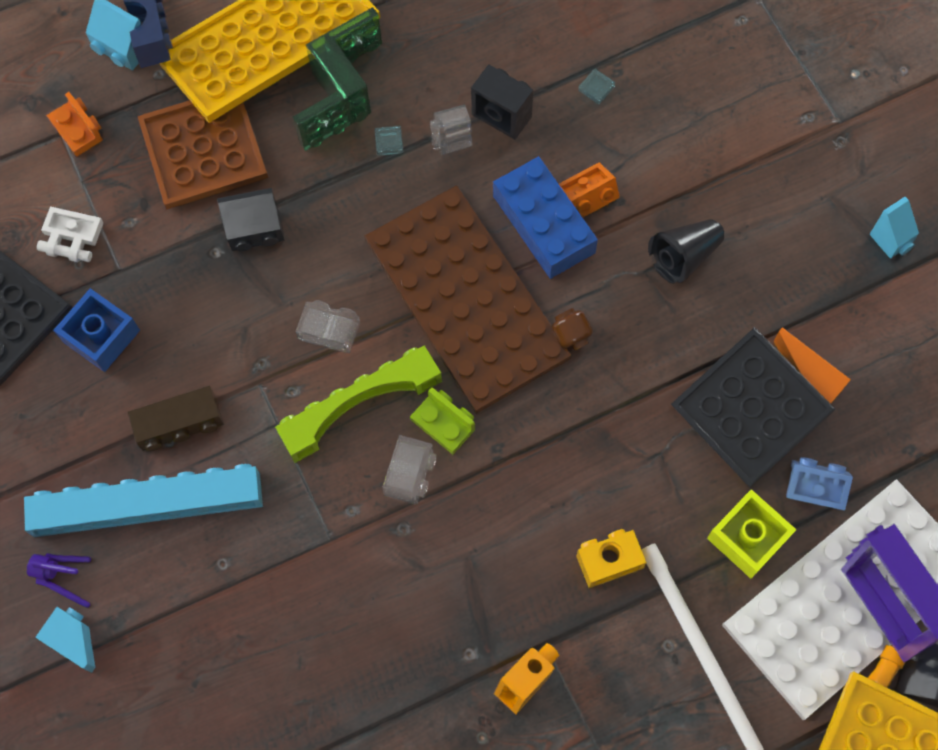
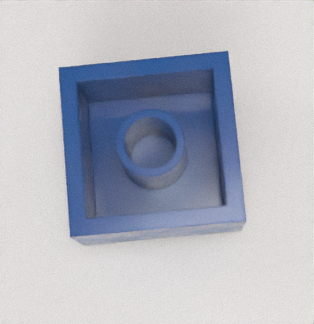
[53,288,140,372]

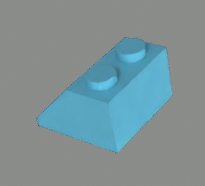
[86,0,141,71]

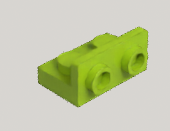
[410,388,475,455]

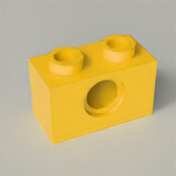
[576,529,646,588]

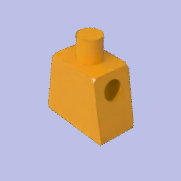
[494,643,559,714]

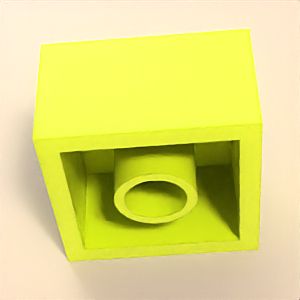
[707,489,796,579]

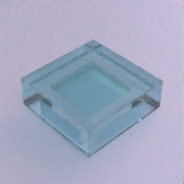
[578,68,615,104]
[375,126,403,156]

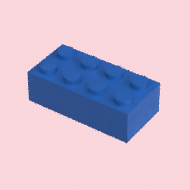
[493,156,598,279]

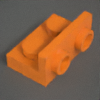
[46,92,103,157]
[559,162,620,218]

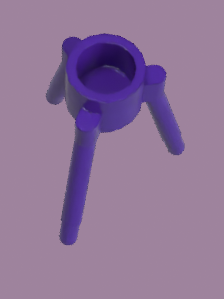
[27,553,91,608]

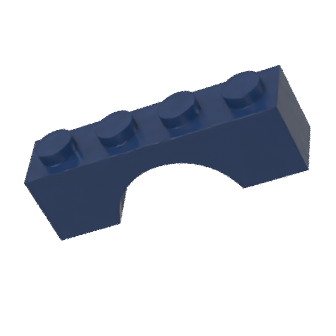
[123,0,173,68]

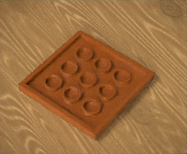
[138,100,269,210]

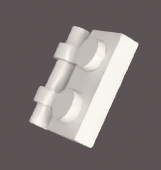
[37,207,104,262]

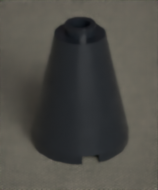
[648,219,724,284]

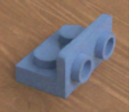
[786,457,853,510]

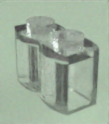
[430,104,472,155]
[296,300,360,353]

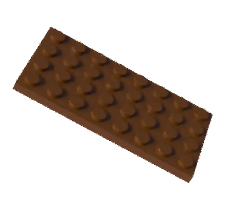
[364,185,571,414]

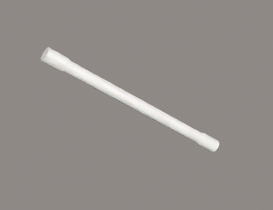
[642,543,764,750]

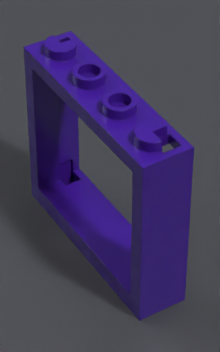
[841,523,938,662]

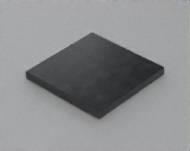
[0,251,73,386]
[671,327,836,488]

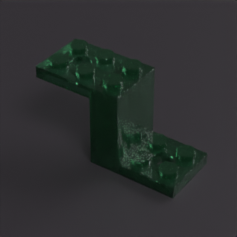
[293,7,382,151]

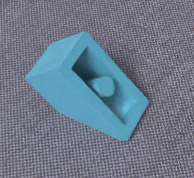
[869,197,919,259]
[35,607,95,673]

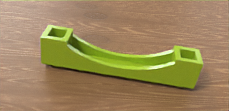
[275,345,442,463]

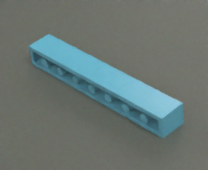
[24,464,263,537]

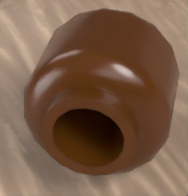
[552,307,593,351]

